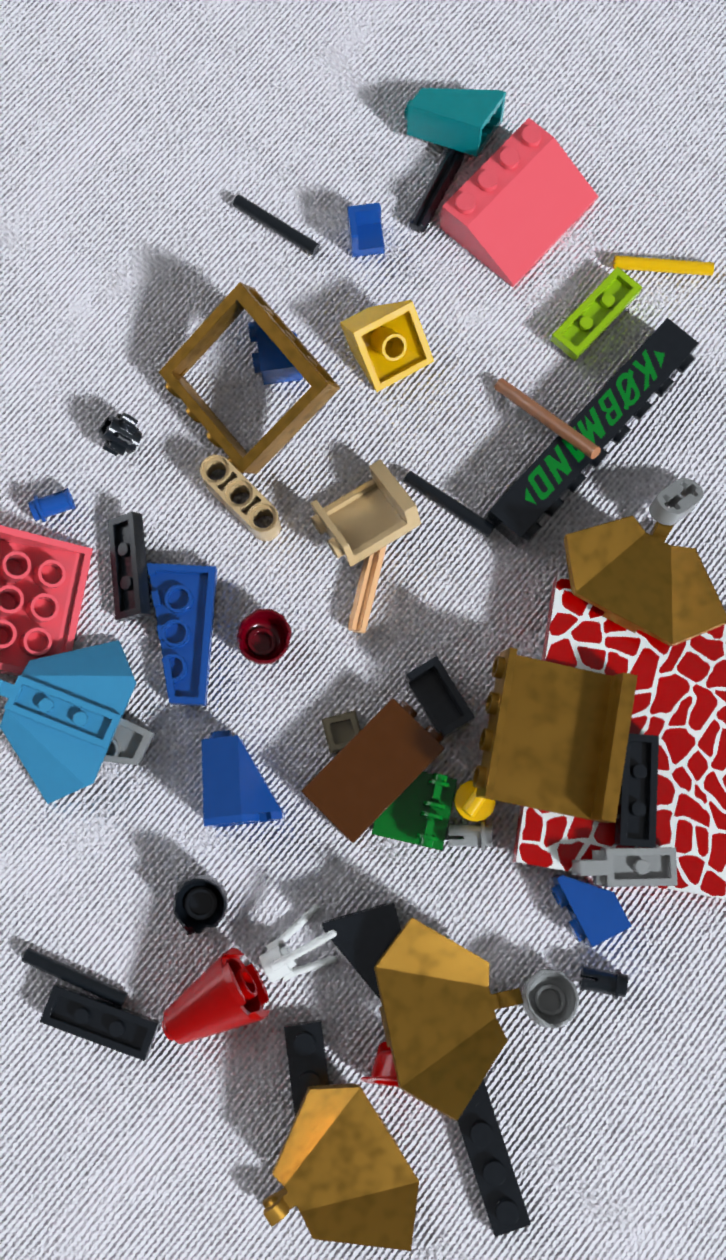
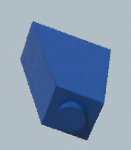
[201,730,285,828]

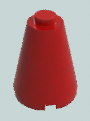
[162,948,270,1044]

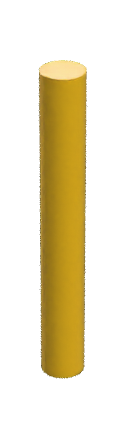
[613,255,714,276]

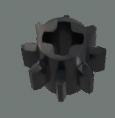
[99,412,142,456]

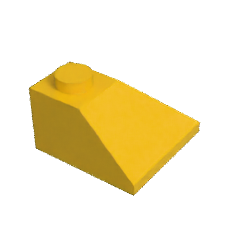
[340,300,434,392]

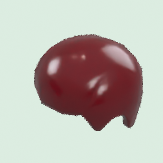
[237,609,292,665]

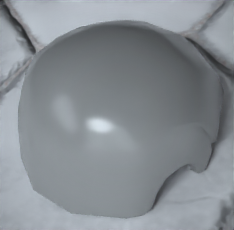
[522,968,579,1028]

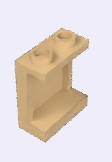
[310,459,421,567]

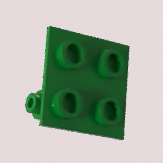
[372,772,457,851]

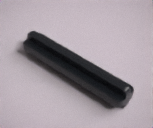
[409,148,465,233]

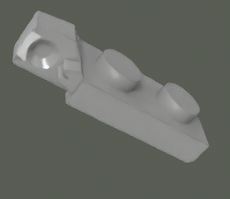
[572,847,678,887]

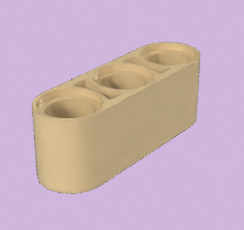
[200,454,281,541]

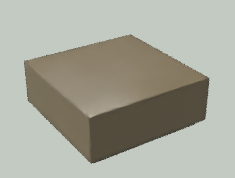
[321,710,361,755]

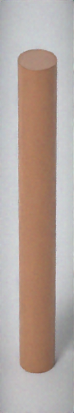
[495,378,601,459]

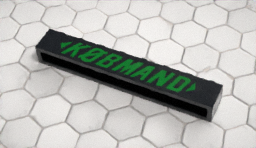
[486,318,699,547]

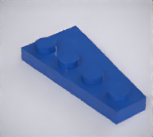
[147,563,218,706]

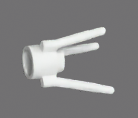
[259,904,337,983]

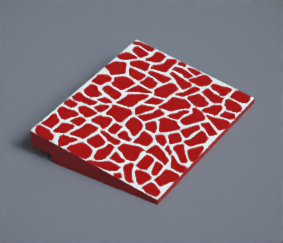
[512,576,726,900]

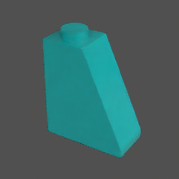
[404,88,506,157]

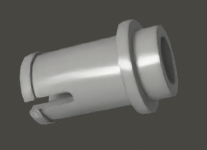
[448,821,492,850]

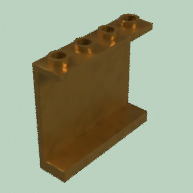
[473,647,638,823]

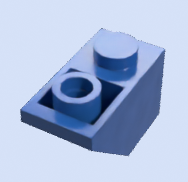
[248,320,303,385]
[550,874,632,947]

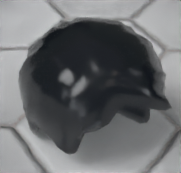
[173,874,228,935]

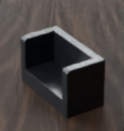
[405,656,475,739]

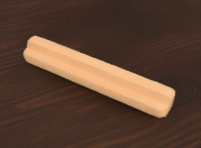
[348,545,387,633]

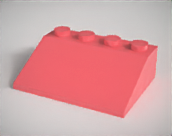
[440,118,598,288]
[0,525,93,676]

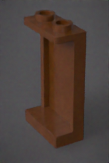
[301,698,445,844]

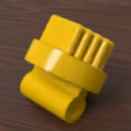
[454,780,496,822]

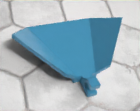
[0,640,137,804]

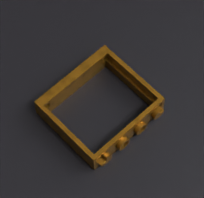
[159,282,340,474]

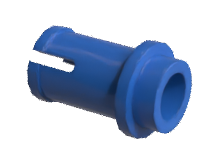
[28,488,76,522]

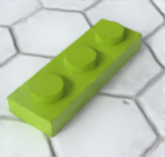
[550,267,643,361]

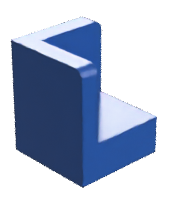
[347,203,385,257]

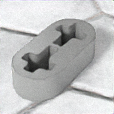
[649,478,704,526]

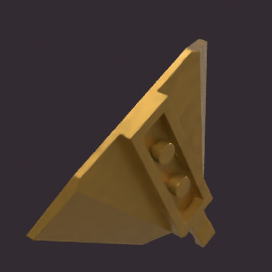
[564,515,726,646]
[374,918,523,1121]
[263,1083,419,1251]

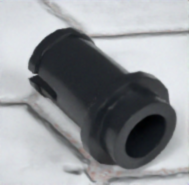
[579,966,628,1000]

